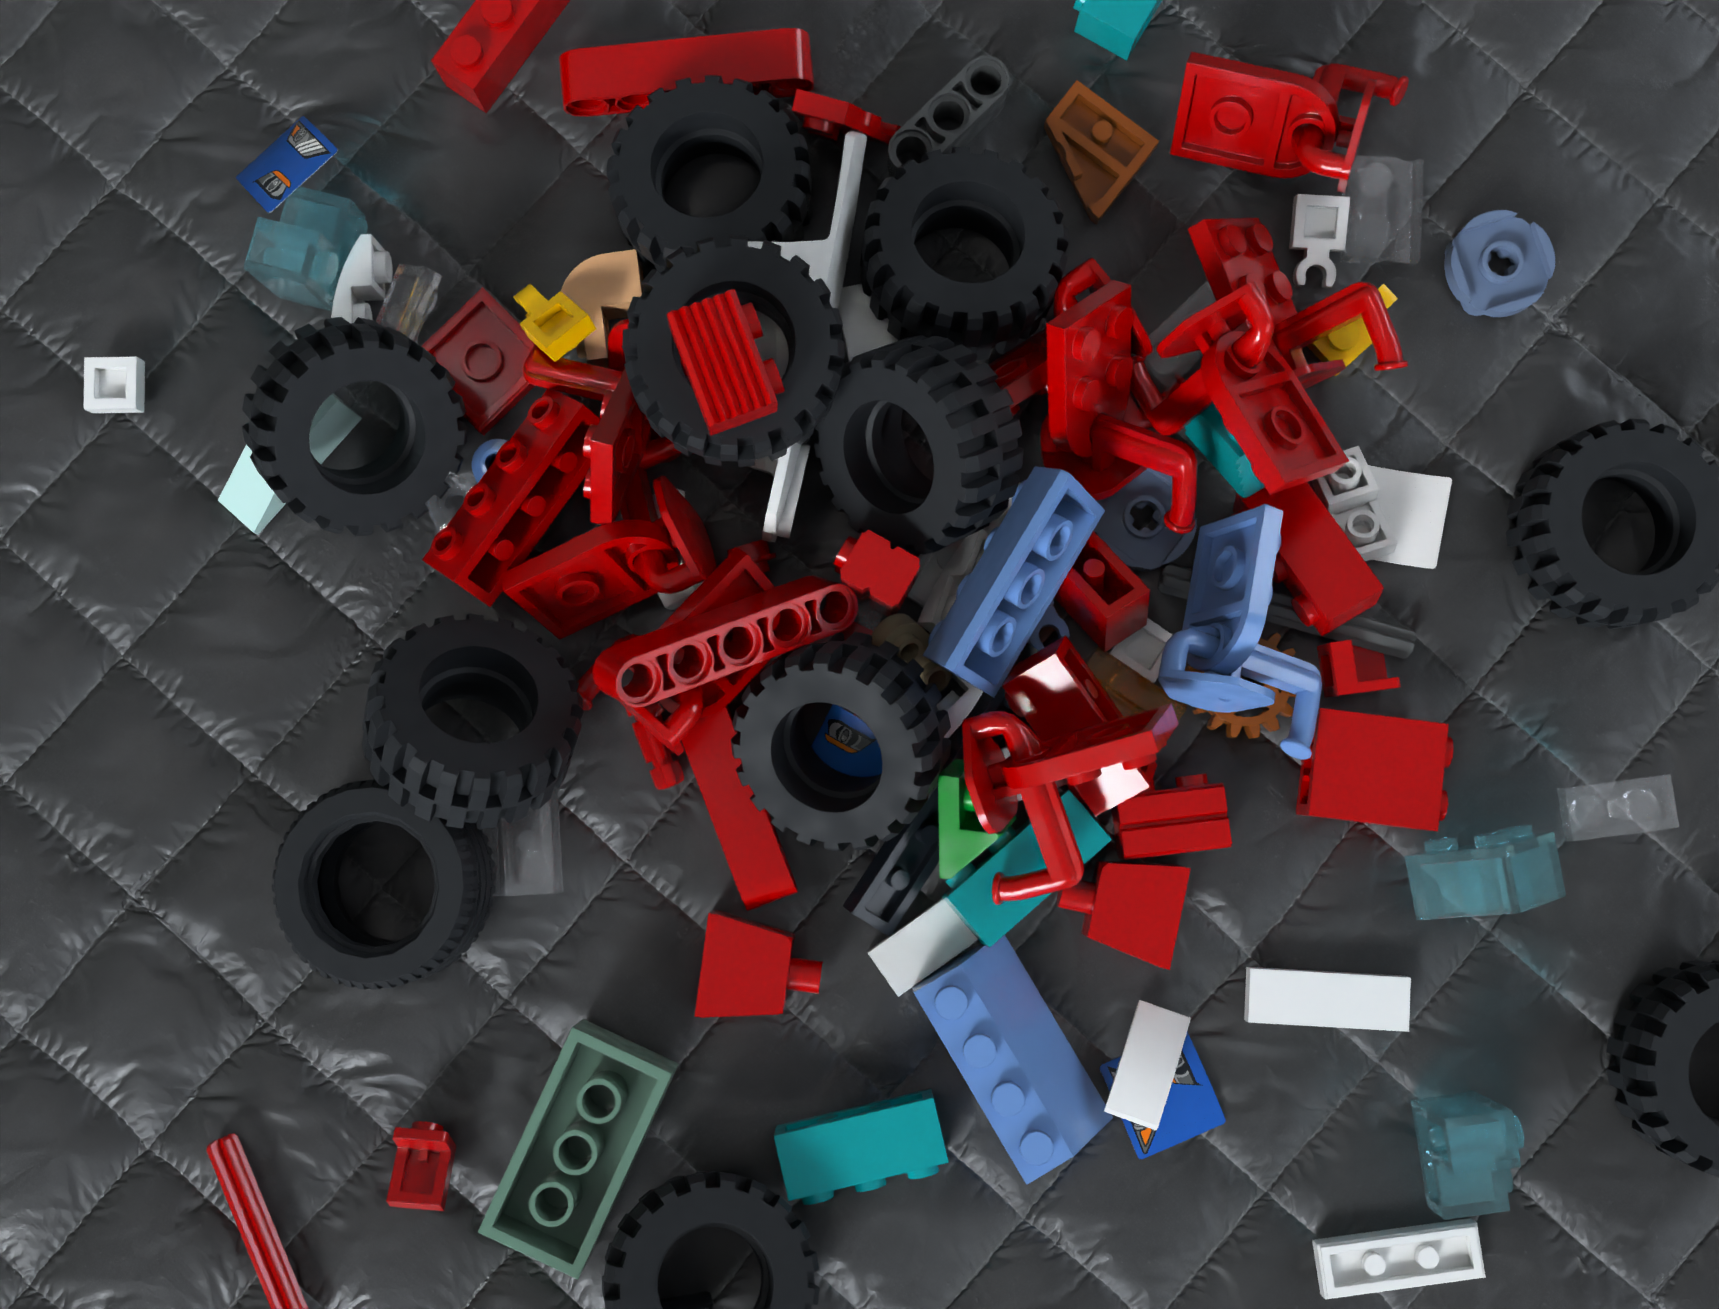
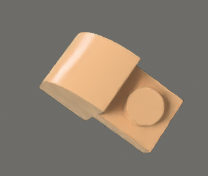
[561,249,645,368]

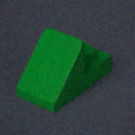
[938,758,1016,879]

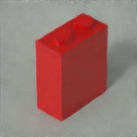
[1296,708,1454,831]

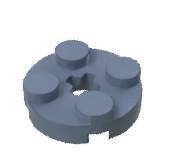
[1444,210,1555,317]
[1094,468,1197,572]

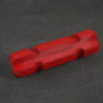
[625,708,685,790]

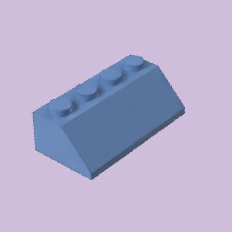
[923,466,1105,698]
[912,935,1113,1185]

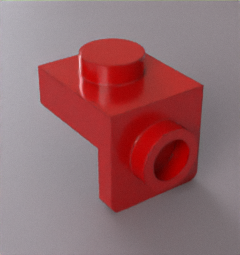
[386,1121,457,1211]

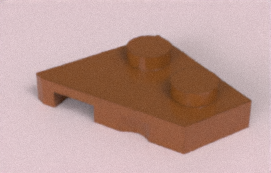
[1044,80,1159,225]

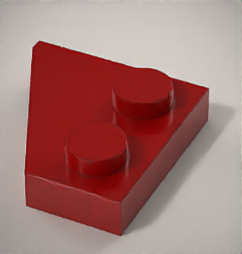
[792,89,901,146]

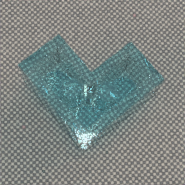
[243,186,368,311]
[1405,825,1566,920]
[1411,1091,1524,1220]

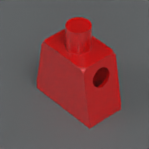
[1057,861,1191,970]
[694,910,823,1018]

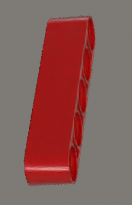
[559,28,815,117]
[593,575,858,708]
[681,705,798,911]

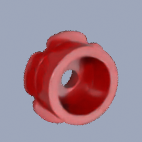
[727,540,777,573]

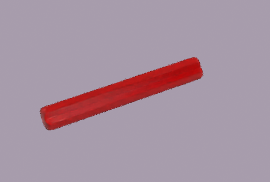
[206,1133,309,1309]

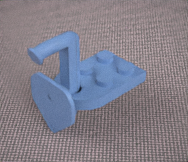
[1158,504,1322,760]

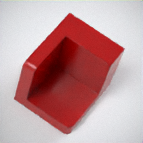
[1317,640,1401,698]

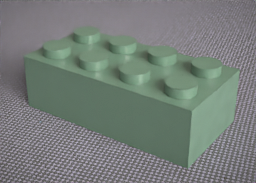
[478,1019,679,1280]

